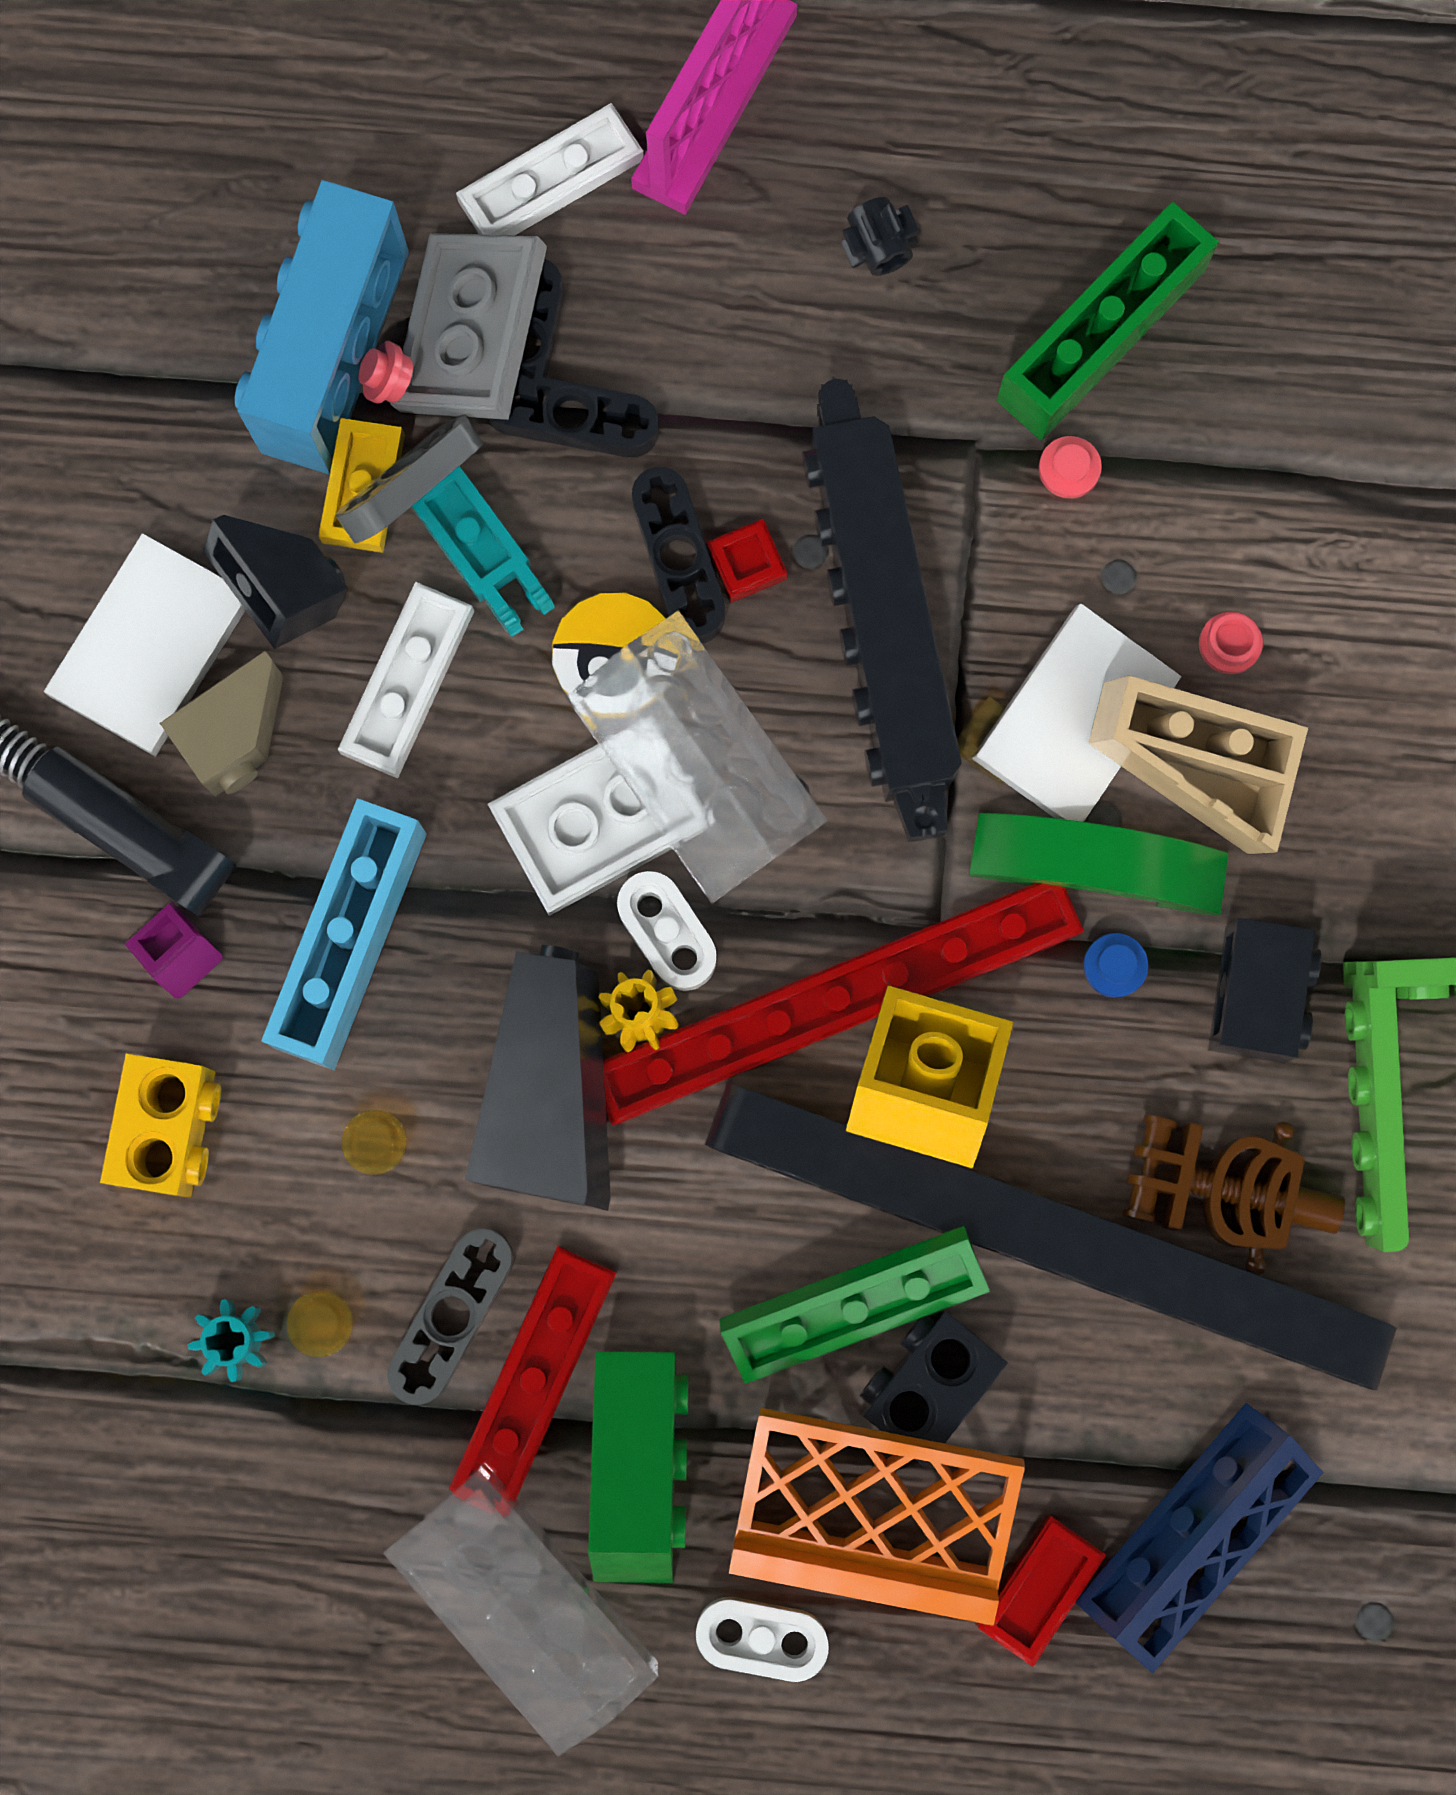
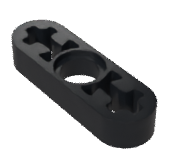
[632,467,725,644]

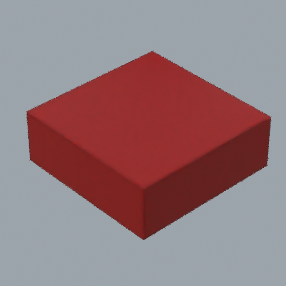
[706,519,788,603]

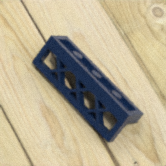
[1075,1403,1324,1674]

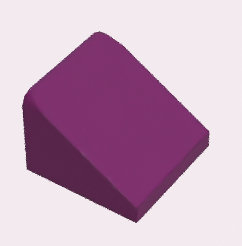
[125,901,223,999]

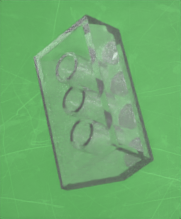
[566,611,828,904]
[384,1462,658,1756]

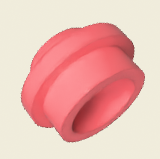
[358,341,413,404]
[1039,436,1102,498]
[1199,612,1263,674]

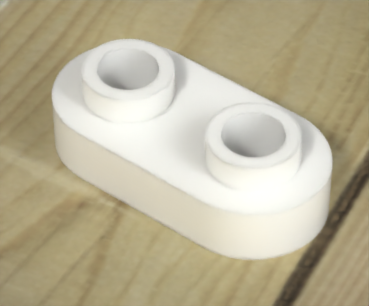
[617,871,716,991]
[696,1597,829,1682]

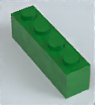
[996,201,1219,441]

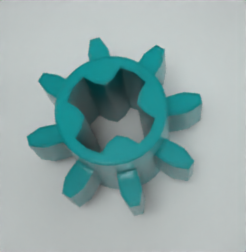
[187,1299,275,1382]

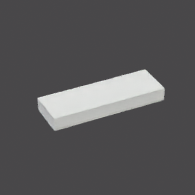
[456,103,643,236]
[338,582,474,778]

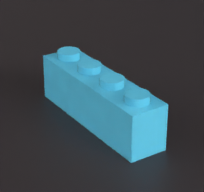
[261,798,427,1071]

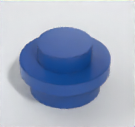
[1083,933,1148,998]

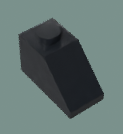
[203,515,348,649]

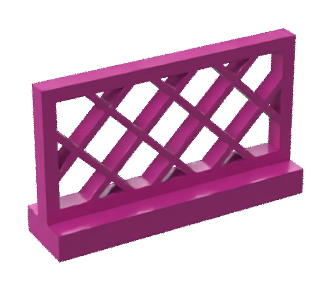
[631,0,797,215]

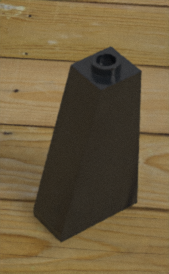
[465,945,611,1211]

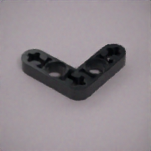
[487,259,659,457]

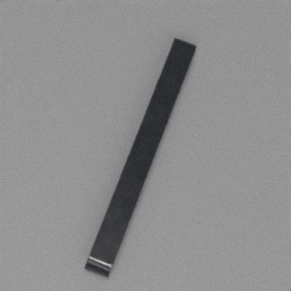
[704,1084,1397,1391]

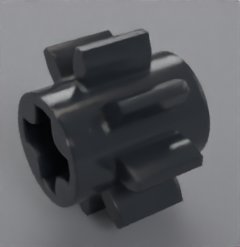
[841,197,920,276]

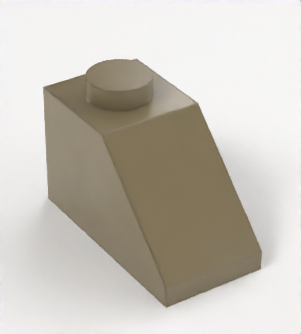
[160,651,284,797]

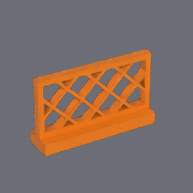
[729,1407,1025,1626]

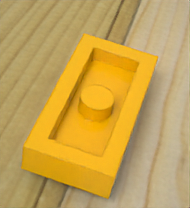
[318,418,405,553]

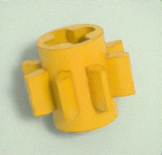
[598,970,679,1053]

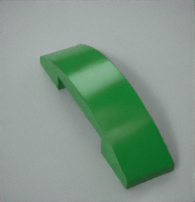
[969,813,1229,917]

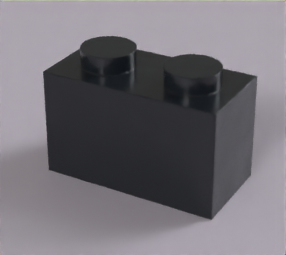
[1208,917,1321,1064]

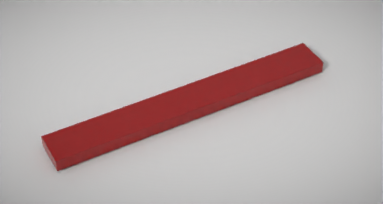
[603,883,1084,1127]

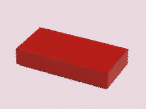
[976,1514,1106,1667]

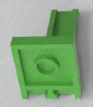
[1343,957,1456,1252]

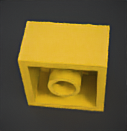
[846,986,1014,1168]

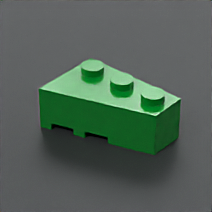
[588,1352,688,1583]

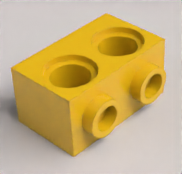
[100,1053,221,1198]

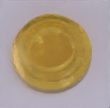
[342,1110,407,1175]
[287,1291,354,1357]

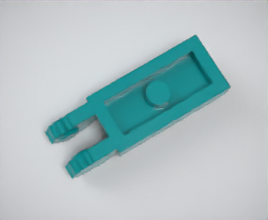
[411,466,555,637]

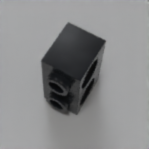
[859,1311,1008,1468]

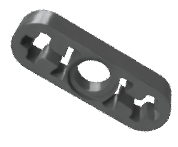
[336,415,483,543]
[387,1229,514,1405]

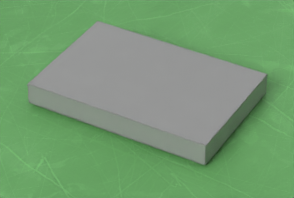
[390,233,547,420]

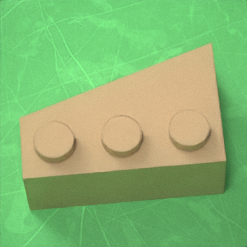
[1088,675,1308,854]

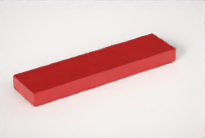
[449,1246,617,1516]

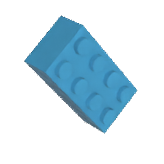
[235,180,409,475]

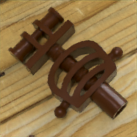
[1122,1115,1345,1276]

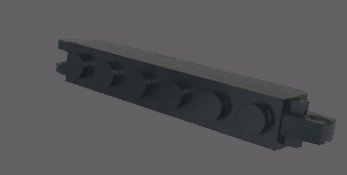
[802,377,962,842]

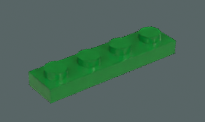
[719,1226,990,1384]

